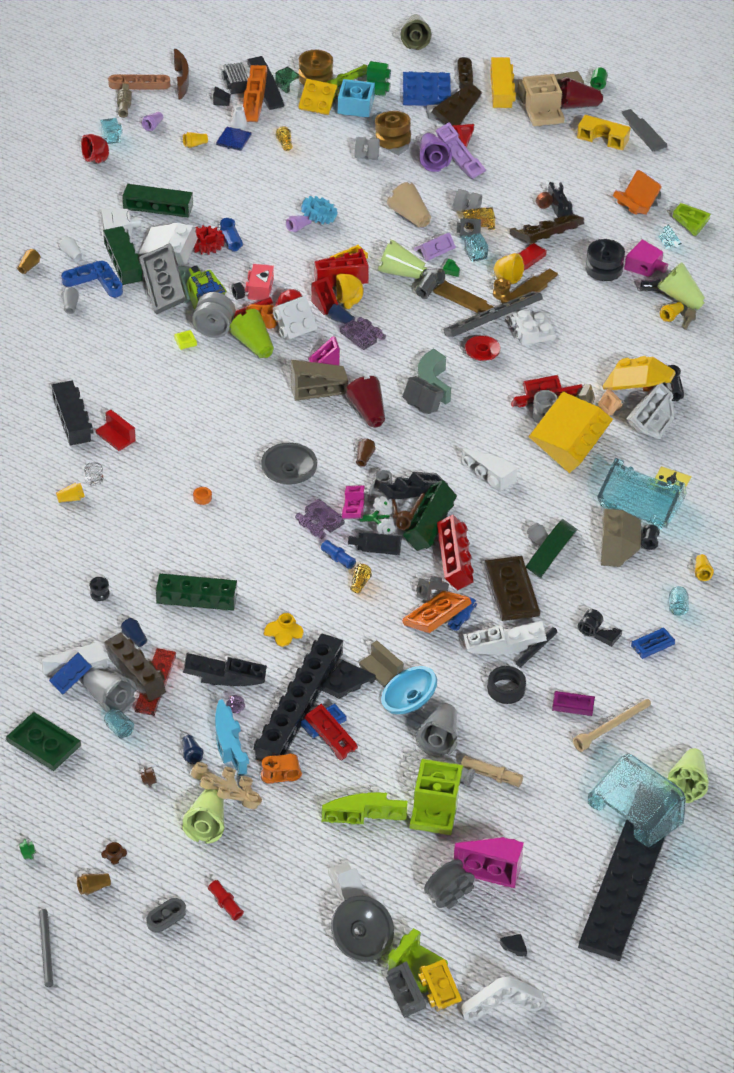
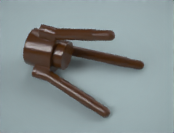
[392,493,425,531]

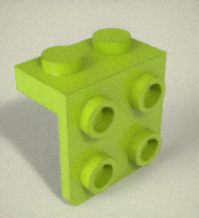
[387,928,448,994]

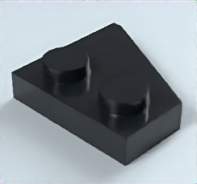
[322,660,376,699]

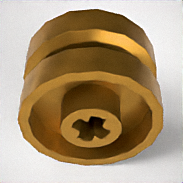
[299,49,333,85]
[375,111,411,149]

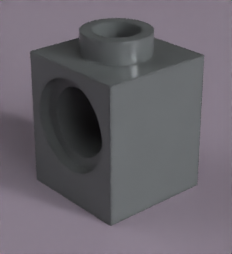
[457,218,481,238]

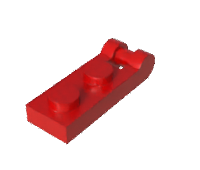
[305,704,358,761]

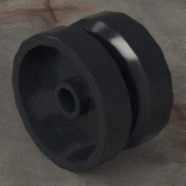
[585,239,625,281]

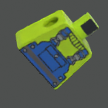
[186,265,227,310]

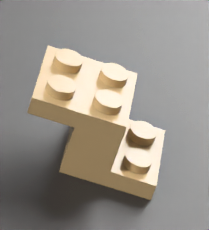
[523,74,564,126]

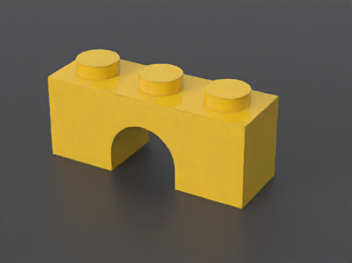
[577,115,631,151]

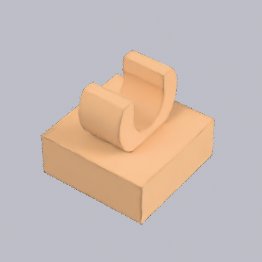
[598,390,623,416]

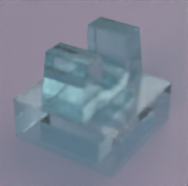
[659,224,682,248]

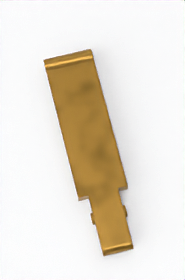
[501,268,558,304]
[433,280,498,319]

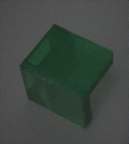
[275,66,299,93]

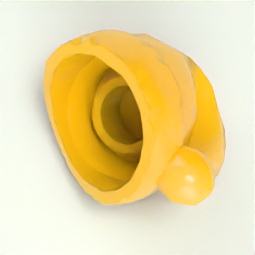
[494,253,524,284]
[336,274,364,309]

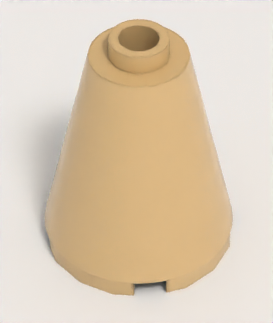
[387,182,431,227]

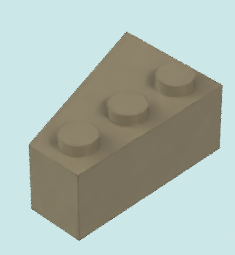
[291,360,348,401]

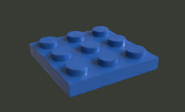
[403,71,451,106]

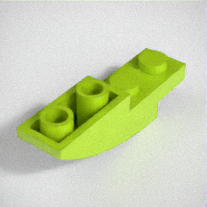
[322,792,408,824]

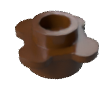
[101,842,127,865]

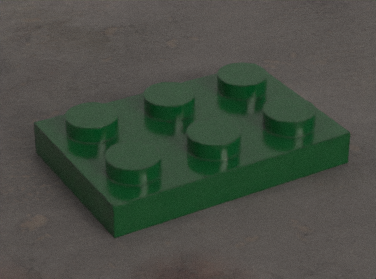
[6,712,81,771]

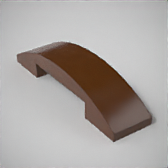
[174,49,189,99]

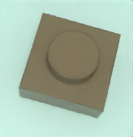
[578,384,595,404]

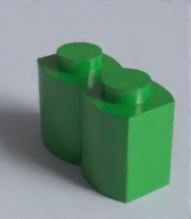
[367,61,391,96]

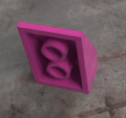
[453,837,524,889]

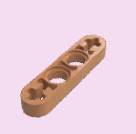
[108,74,171,90]

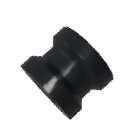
[89,577,110,601]

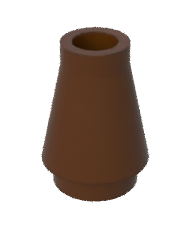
[356,438,376,467]

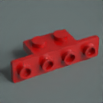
[511,375,583,408]

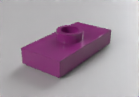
[552,691,595,716]

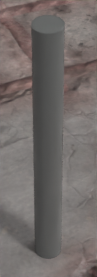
[39,909,54,987]

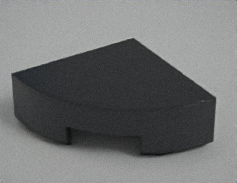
[595,628,622,647]
[500,934,527,957]

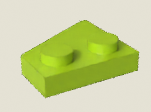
[673,203,711,236]

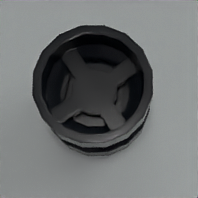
[578,609,604,636]

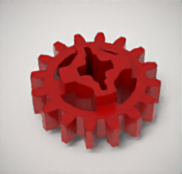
[193,225,224,255]

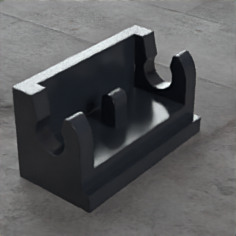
[548,182,573,217]

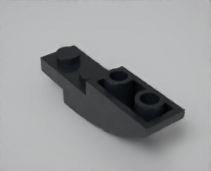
[183,653,267,686]

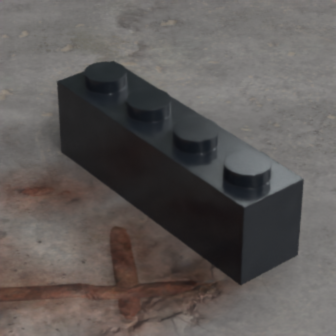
[51,380,93,446]

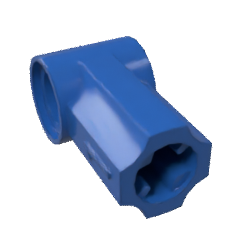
[220,218,243,251]

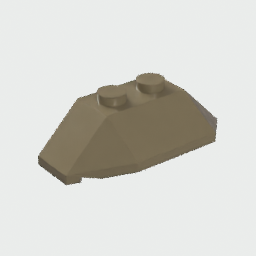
[601,509,641,567]

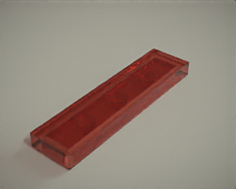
[135,648,176,716]

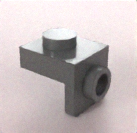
[416,576,449,601]

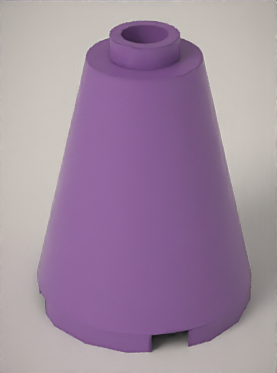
[419,133,452,172]

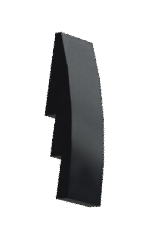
[247,56,284,110]
[378,472,448,499]

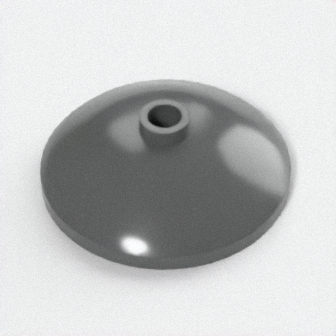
[261,443,317,485]
[331,896,394,962]

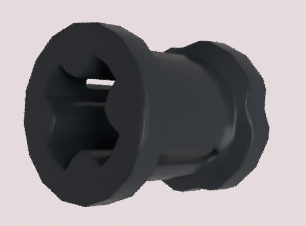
[641,524,660,550]

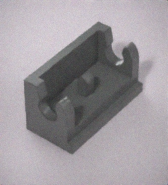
[386,961,426,1018]

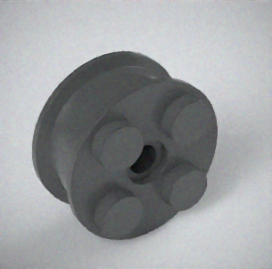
[424,859,475,909]

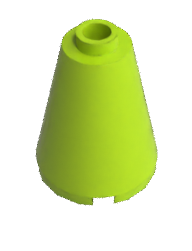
[229,309,274,358]

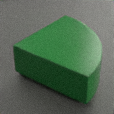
[443,258,460,277]

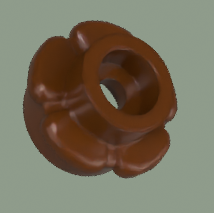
[140,767,157,787]

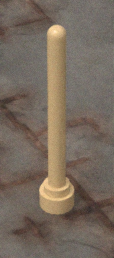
[573,699,651,752]

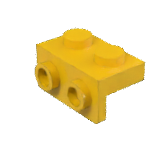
[418,959,462,1012]

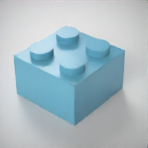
[337,79,375,117]

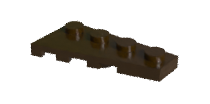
[432,83,483,126]
[510,214,584,244]

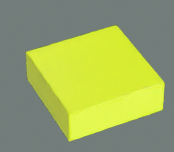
[174,330,197,350]

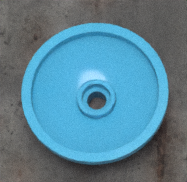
[381,666,437,714]

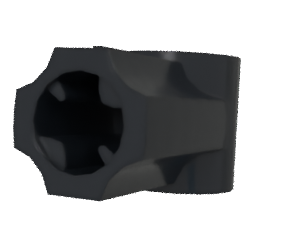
[663,365,684,402]

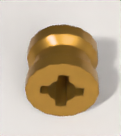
[493,278,511,300]

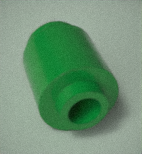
[590,67,608,90]

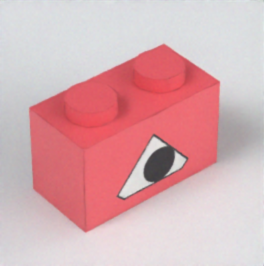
[245,264,274,301]

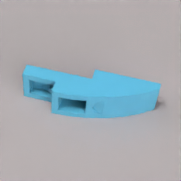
[215,699,249,776]

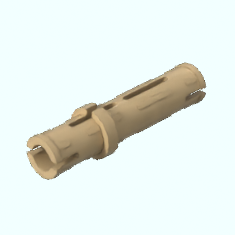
[461,756,523,788]

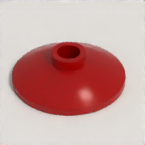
[465,336,501,361]

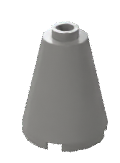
[83,669,137,716]
[416,703,457,757]

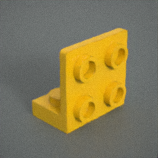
[298,79,340,115]

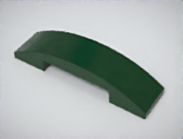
[526,519,578,578]

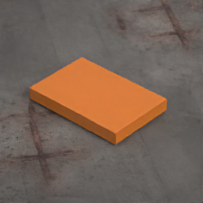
[402,591,472,633]

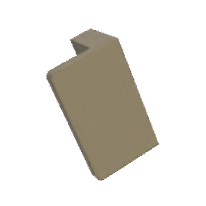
[359,640,404,687]

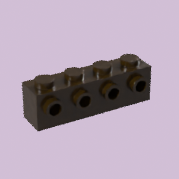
[104,632,166,702]

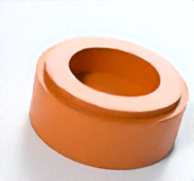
[193,487,212,505]

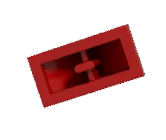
[311,276,339,315]

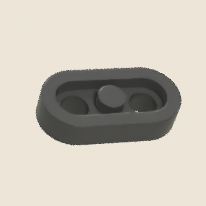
[146,898,186,932]

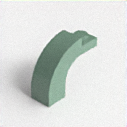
[418,348,451,405]

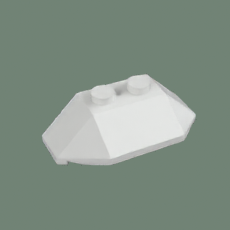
[626,383,674,439]

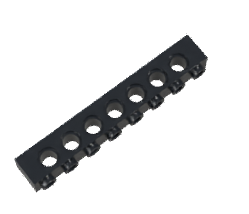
[253,633,343,764]

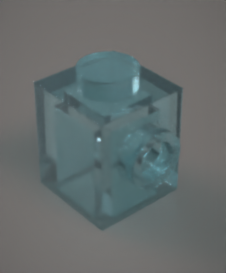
[100,118,123,144]
[464,233,488,262]

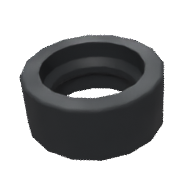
[487,666,526,704]

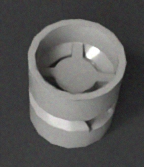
[355,137,380,160]
[453,189,482,216]
[533,390,558,423]

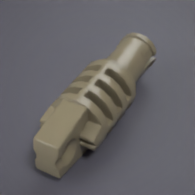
[117,83,132,118]

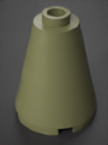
[400,14,432,50]

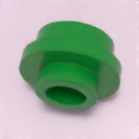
[19,839,36,860]

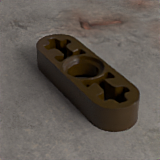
[457,57,473,89]

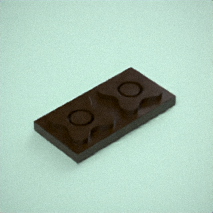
[484,556,540,621]

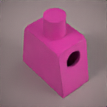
[624,239,668,277]

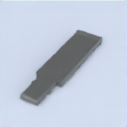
[622,109,667,152]

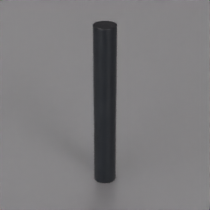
[516,627,558,667]

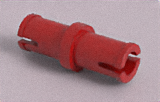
[208,880,244,921]

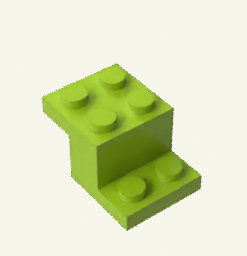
[410,759,463,835]

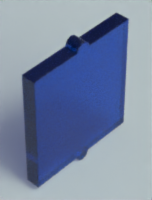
[216,126,252,151]

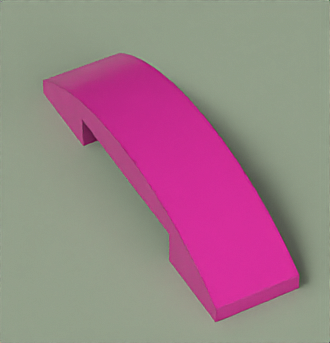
[342,485,365,520]

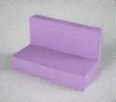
[414,232,456,261]

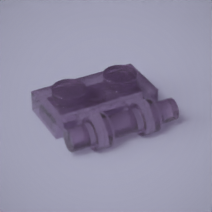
[340,317,386,350]
[295,498,345,539]

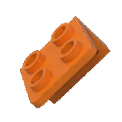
[613,170,662,215]

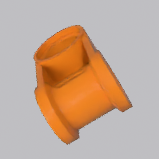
[245,304,278,329]
[261,754,302,784]

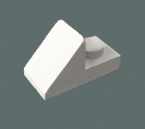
[328,862,365,902]

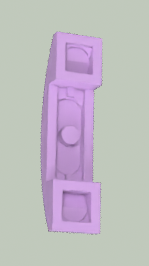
[436,123,486,179]

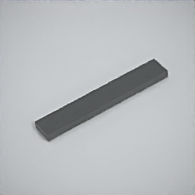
[443,291,543,337]

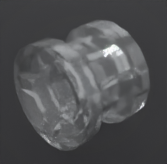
[84,462,104,486]

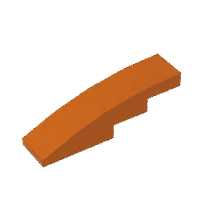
[243,65,268,122]

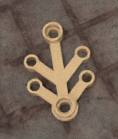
[191,762,262,809]

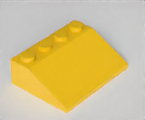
[528,392,613,473]

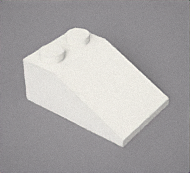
[138,223,198,265]

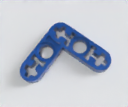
[61,261,123,298]

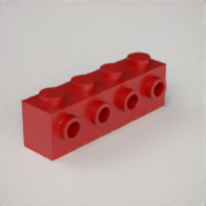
[437,514,474,591]

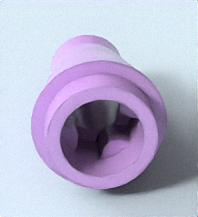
[142,112,163,131]
[286,215,312,232]

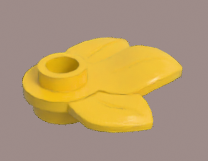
[264,613,304,647]

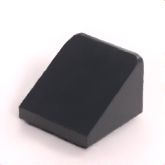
[213,87,231,106]

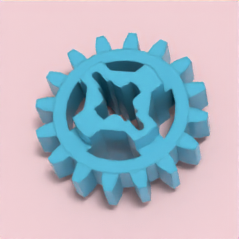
[301,196,338,224]

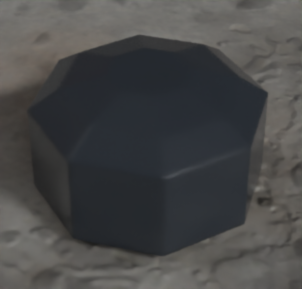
[231,282,245,300]

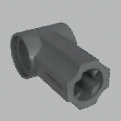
[415,268,445,299]

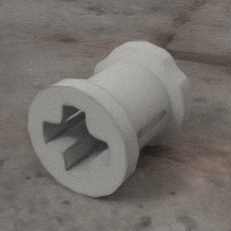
[453,762,475,787]

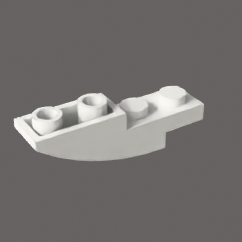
[463,621,547,655]

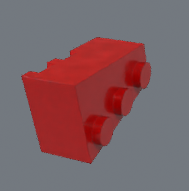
[314,248,369,287]

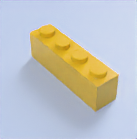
[490,57,516,108]

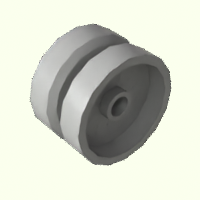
[192,292,236,338]

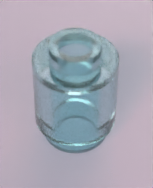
[669,586,689,616]
[104,709,134,738]

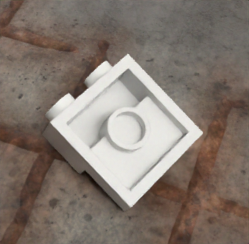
[273,296,318,341]
[509,309,556,345]

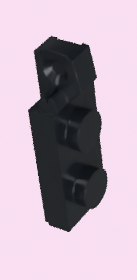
[348,532,402,555]

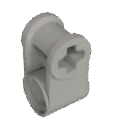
[367,470,392,502]

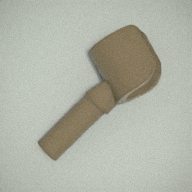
[683,307,696,330]

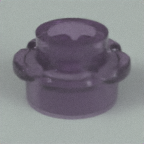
[226,695,246,713]

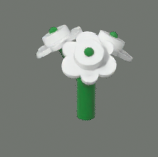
[359,496,396,535]

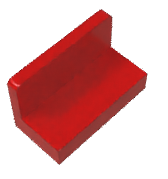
[96,409,136,451]

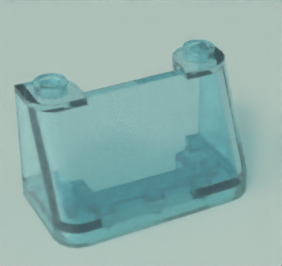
[597,458,687,529]
[588,753,686,847]

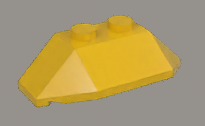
[602,356,676,390]

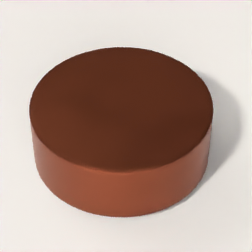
[536,192,553,209]

